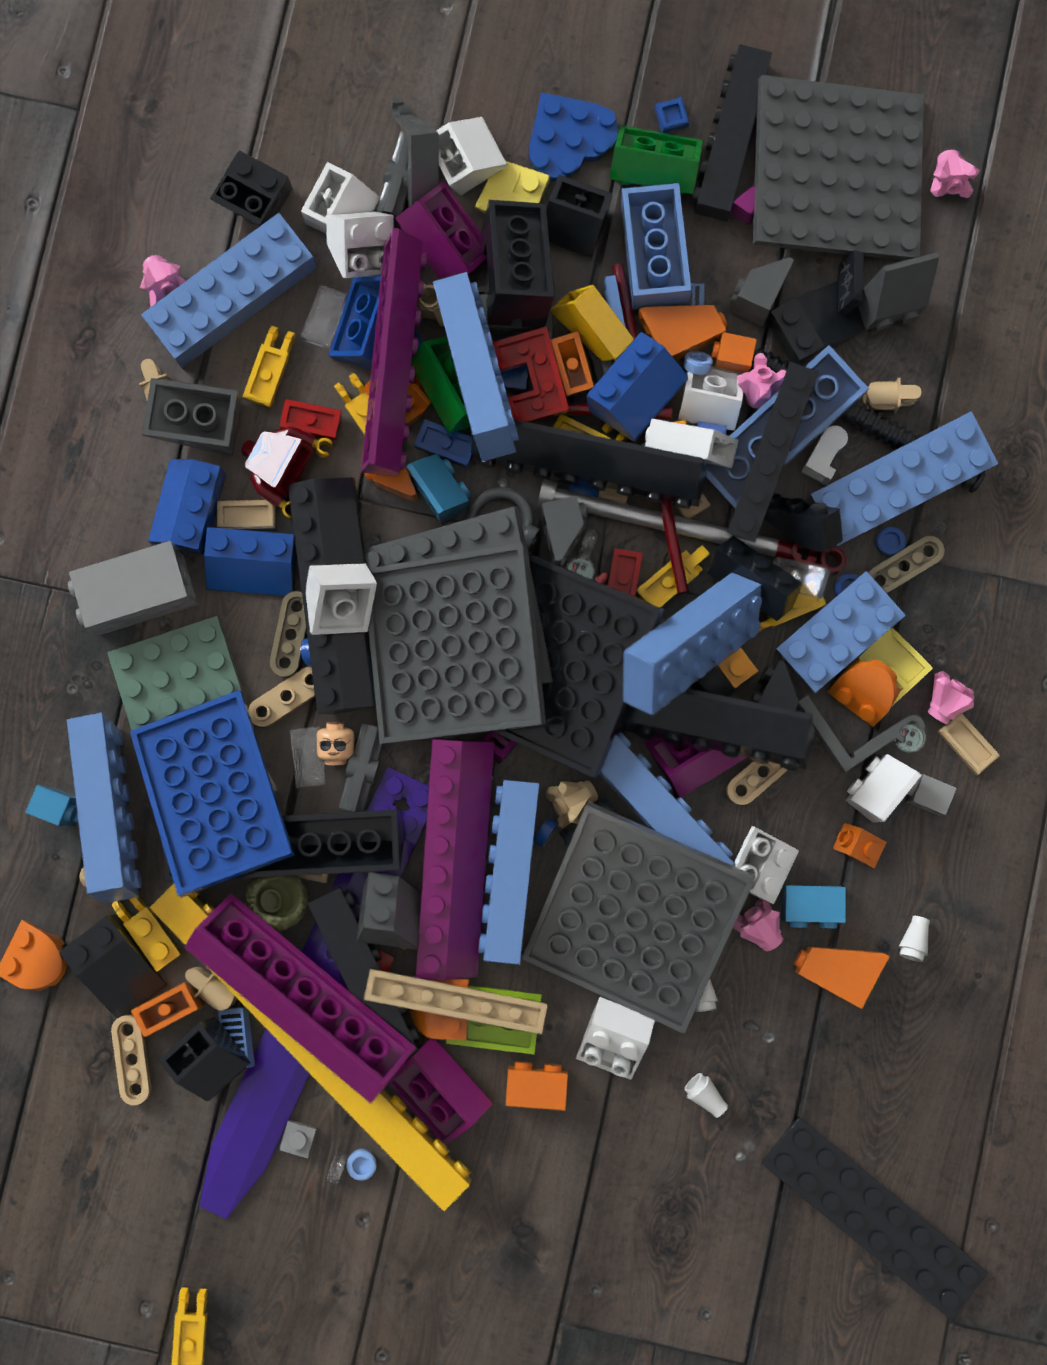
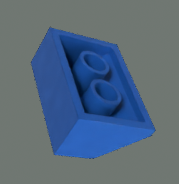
[328,275,381,370]
[587,332,688,442]
[148,459,226,555]
[204,527,297,596]

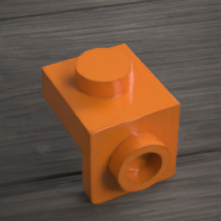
[833,823,887,869]

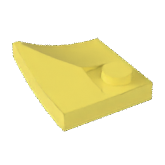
[475,161,550,214]
[856,628,933,706]

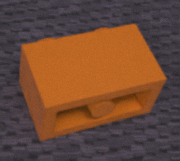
[131,981,204,1037]
[505,1061,568,1110]

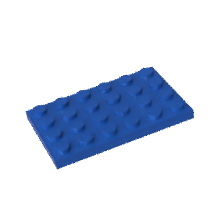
[129,690,294,898]

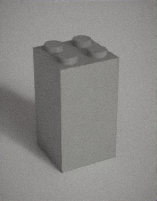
[68,541,199,635]

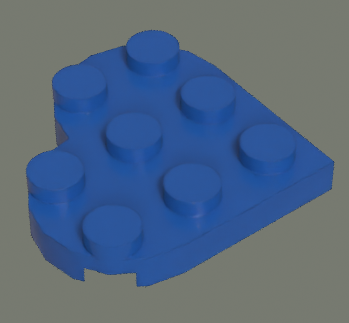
[529,92,618,182]

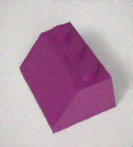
[395,181,487,280]
[644,737,747,798]
[387,1038,493,1146]

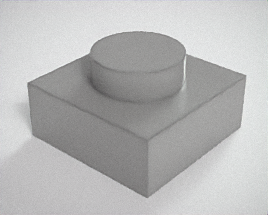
[279,1119,318,1159]

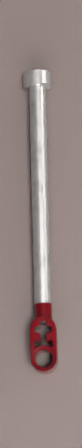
[537,479,847,576]

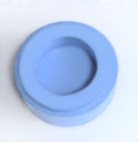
[683,351,713,375]
[347,1149,377,1181]

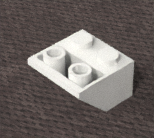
[436,117,508,196]
[301,162,380,234]
[326,211,394,278]
[733,826,799,904]
[576,997,655,1080]

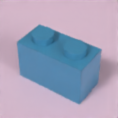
[25,785,79,827]
[782,885,846,928]

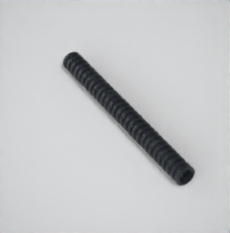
[750,347,986,493]

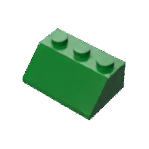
[609,125,703,195]
[411,336,471,433]

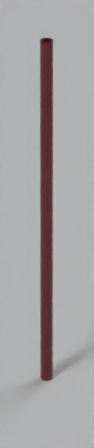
[612,264,689,595]

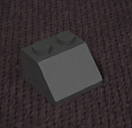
[730,257,794,328]
[357,872,422,950]

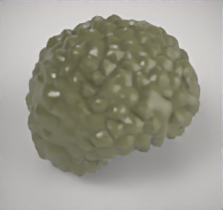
[244,875,309,933]

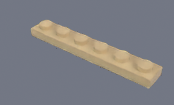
[364,969,548,1034]

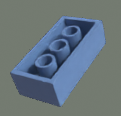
[621,183,692,310]
[775,571,906,693]

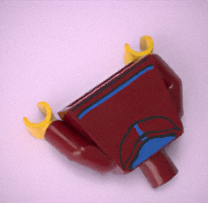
[241,427,333,519]

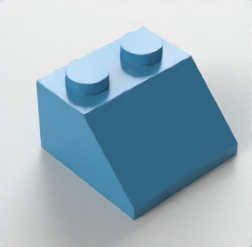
[406,453,471,525]

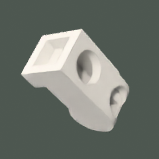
[801,425,848,485]

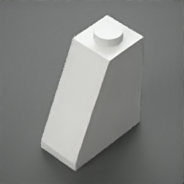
[645,419,739,469]

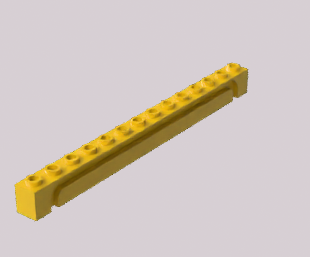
[150,884,472,1211]

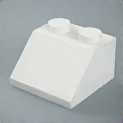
[678,366,743,431]
[305,564,377,635]
[845,754,922,823]

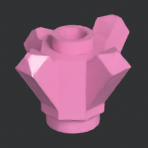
[930,150,980,198]
[140,255,186,306]
[737,353,786,409]
[928,671,974,724]
[733,898,783,951]

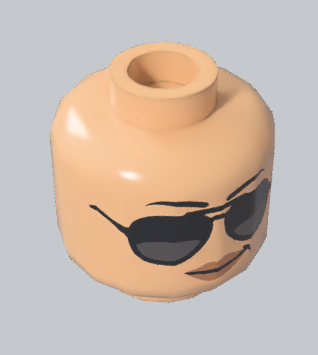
[317,722,355,765]

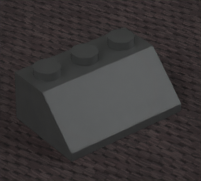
[541,495,588,568]

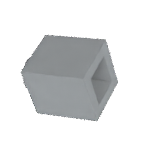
[907,774,957,816]

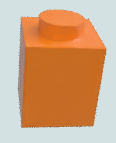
[711,332,757,373]

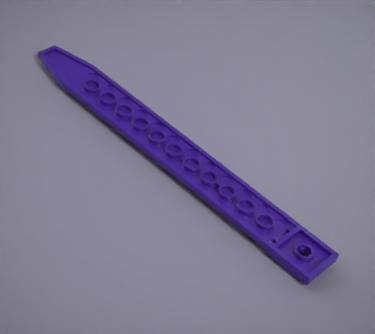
[199,767,429,1219]

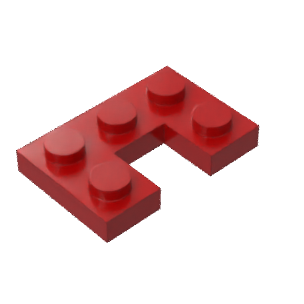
[493,326,570,423]

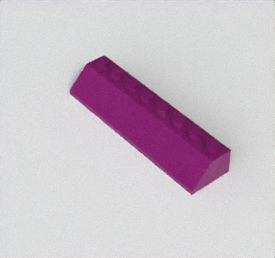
[361,228,427,477]
[416,738,495,980]
[184,894,416,1104]

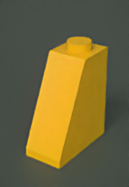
[550,285,634,361]

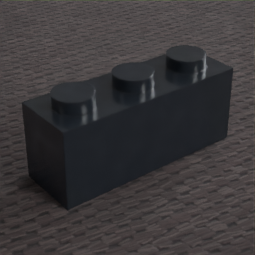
[707,536,803,621]

